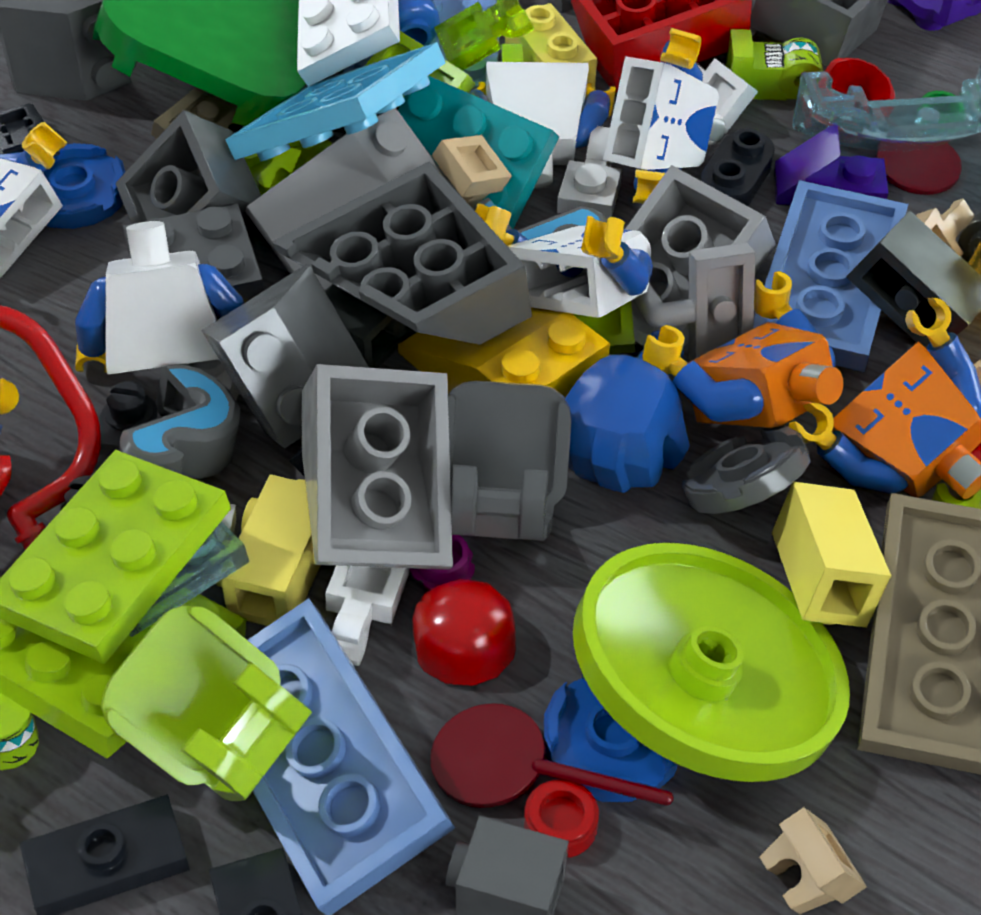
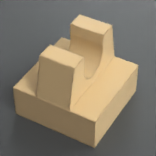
[432,135,512,208]
[759,807,867,914]

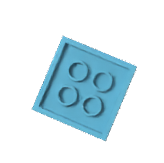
[225,42,446,161]

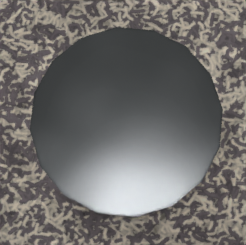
[682,426,810,514]

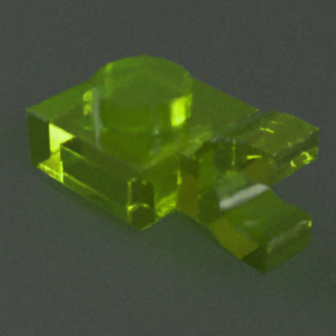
[434,0,534,71]

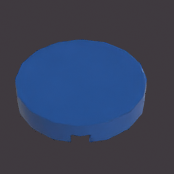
[43,143,125,229]
[543,674,678,802]

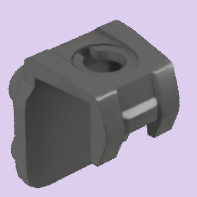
[448,381,571,541]

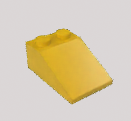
[398,307,610,398]

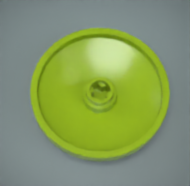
[573,543,850,782]

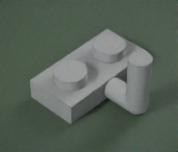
[633,243,755,361]

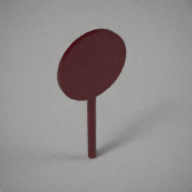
[876,116,962,195]
[430,703,674,808]

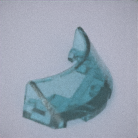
[792,65,981,151]

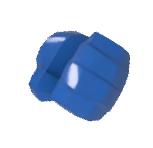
[565,330,690,493]

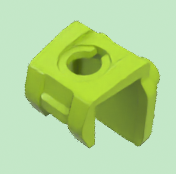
[101,605,312,801]

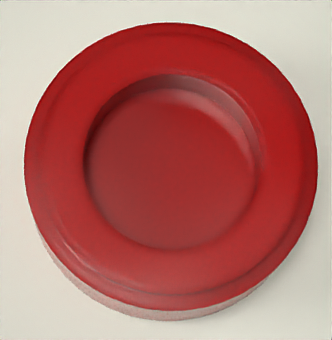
[524,779,599,858]

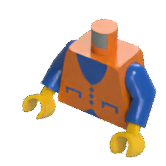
[642,271,844,428]
[788,298,981,499]

